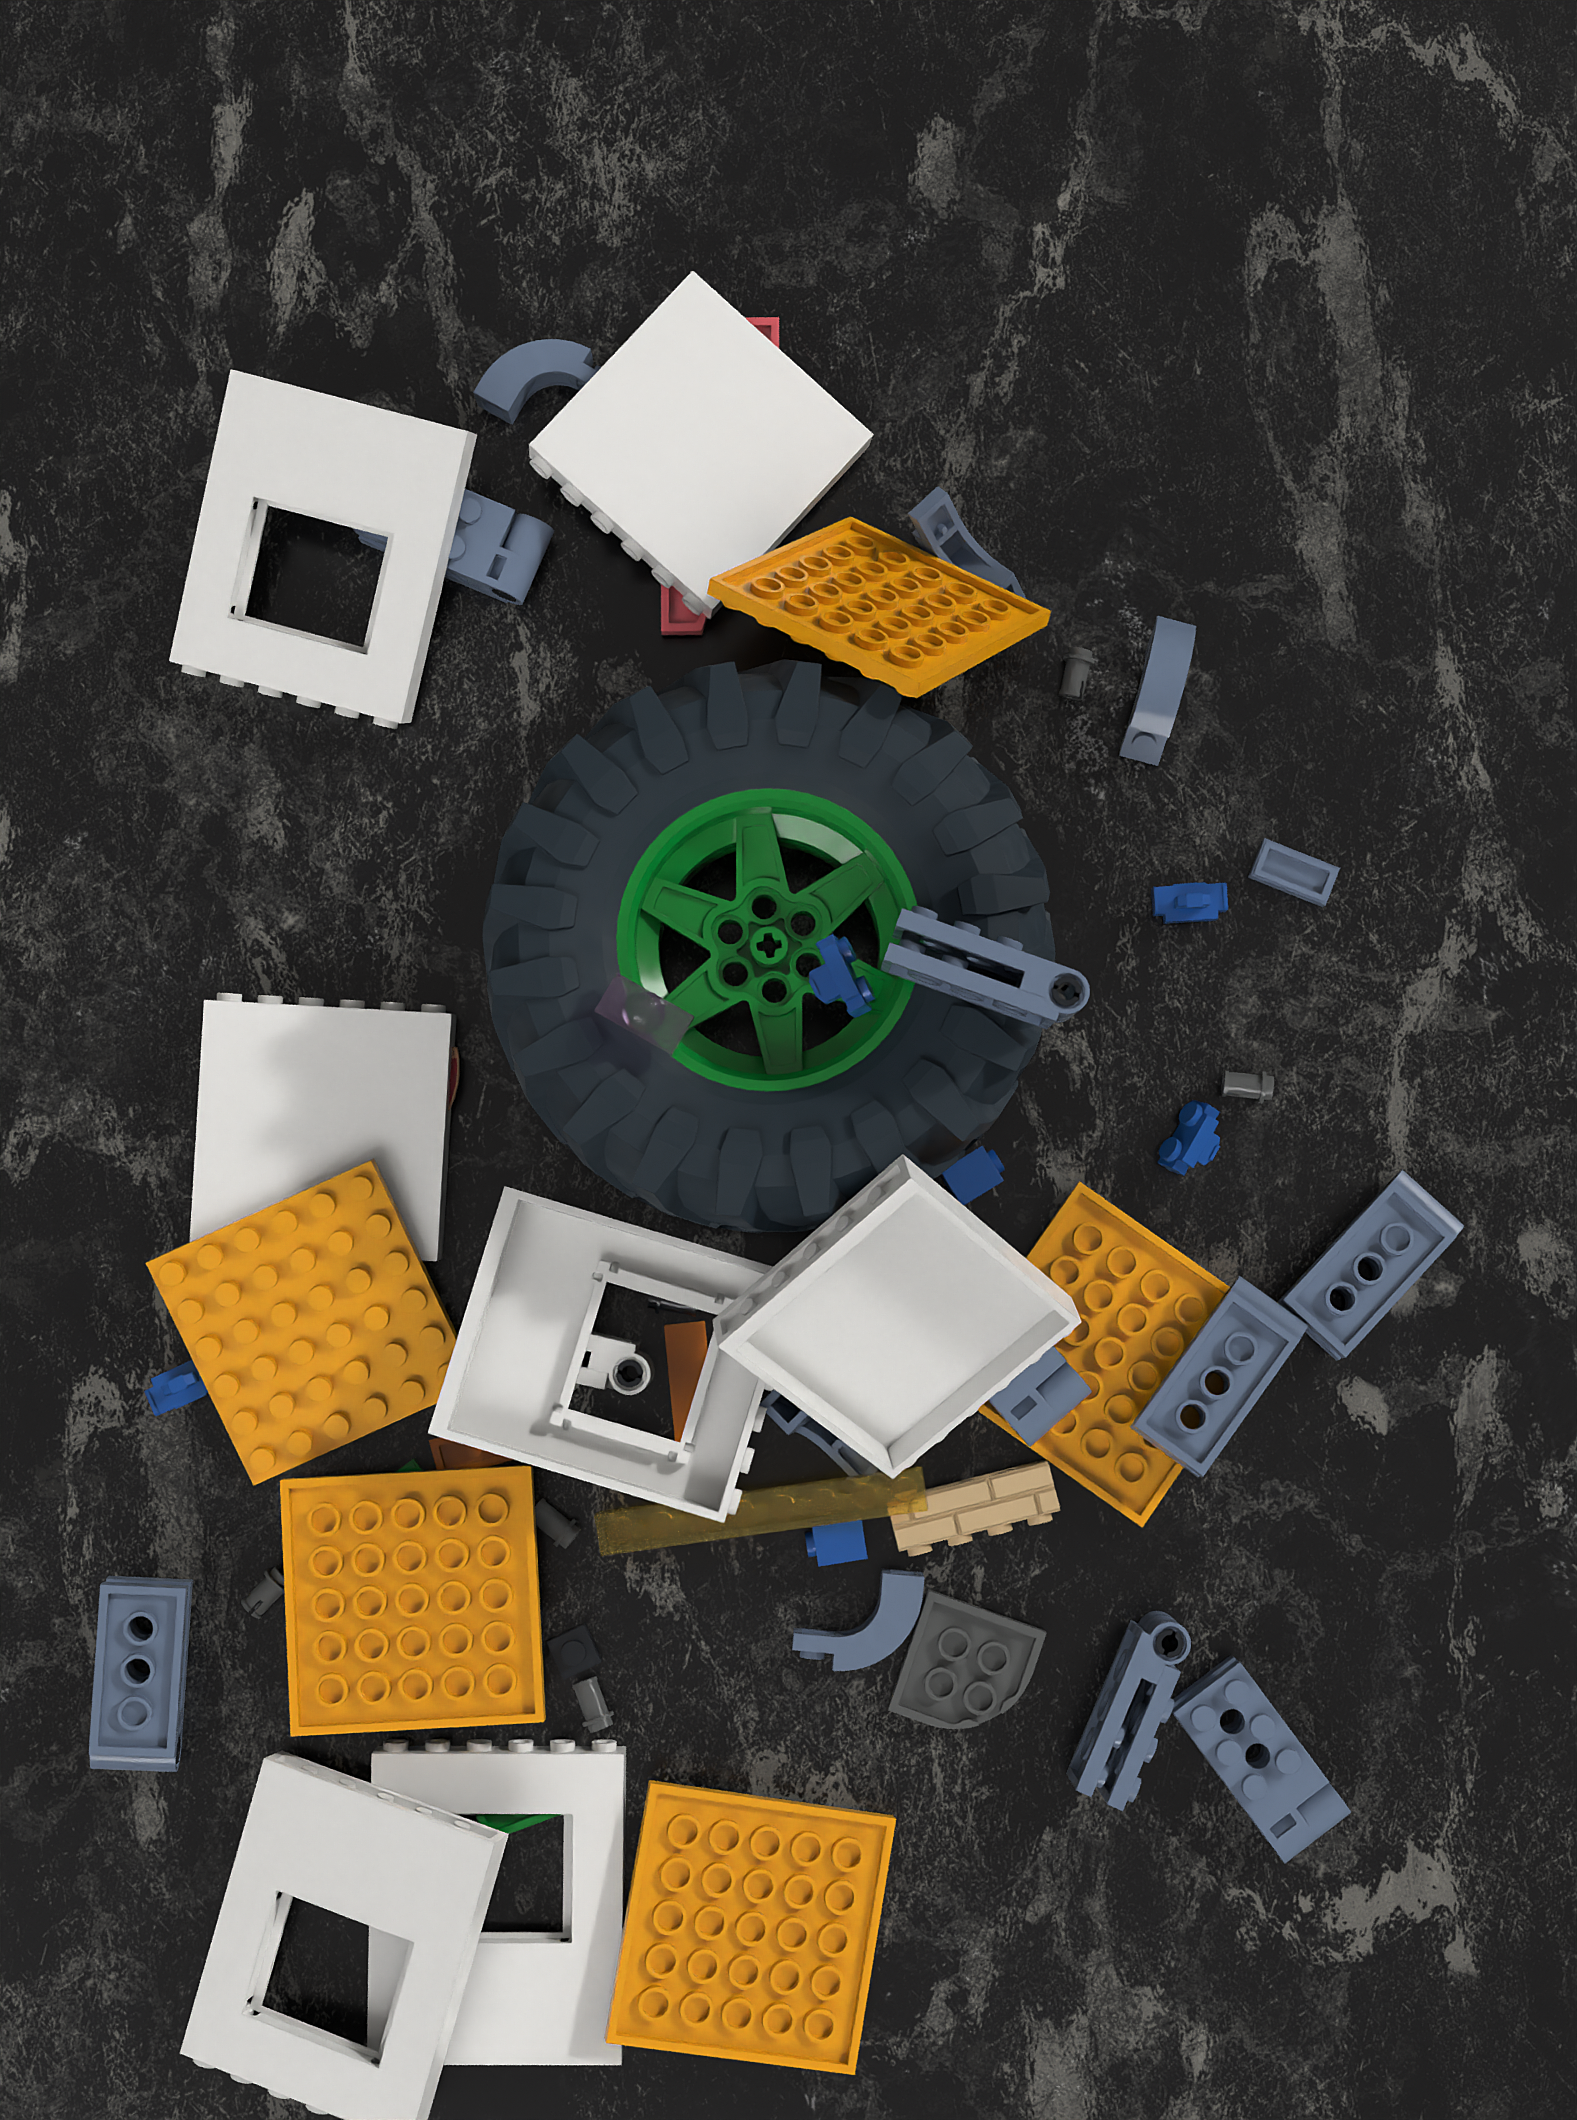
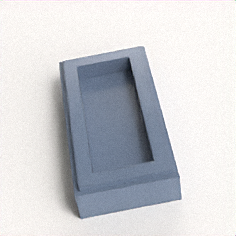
[1248,838,1340,907]

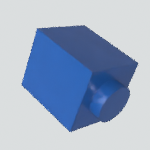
[939,1146,1005,1205]
[804,1513,868,1567]

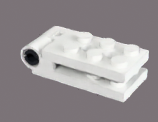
[574,1331,655,1395]

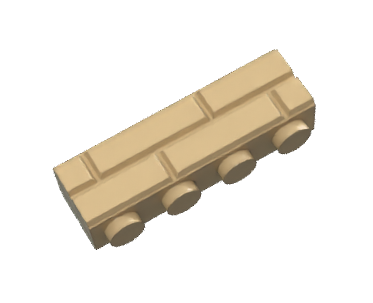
[886,1459,1060,1556]

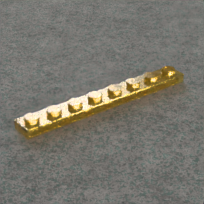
[594,1466,929,1556]

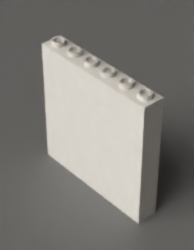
[529,271,874,619]
[190,993,457,1261]
[712,1154,1082,1479]

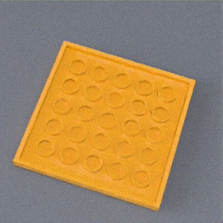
[707,516,1051,698]
[146,1158,458,1486]
[977,1181,1230,1527]
[280,1465,546,1736]
[604,1780,896,2075]

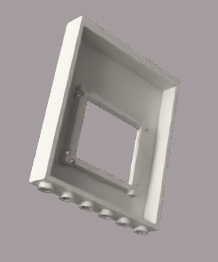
[169,369,477,729]
[428,1186,773,1523]
[367,1739,626,2065]
[180,1751,509,2120]

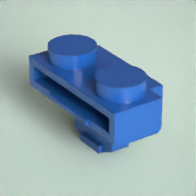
[1151,882,1228,924]
[809,934,876,1018]
[1158,1100,1220,1176]
[144,1360,208,1416]

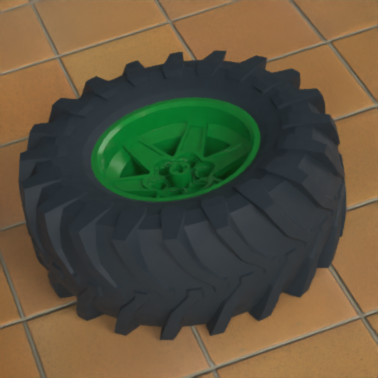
[483,659,1055,1233]

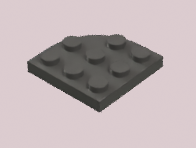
[887,1589,1047,1729]

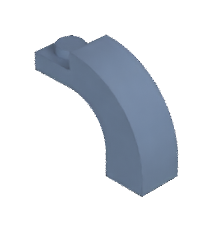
[473,339,601,425]
[908,486,1026,599]
[1119,616,1196,766]
[759,1389,879,1487]
[792,1568,924,1671]

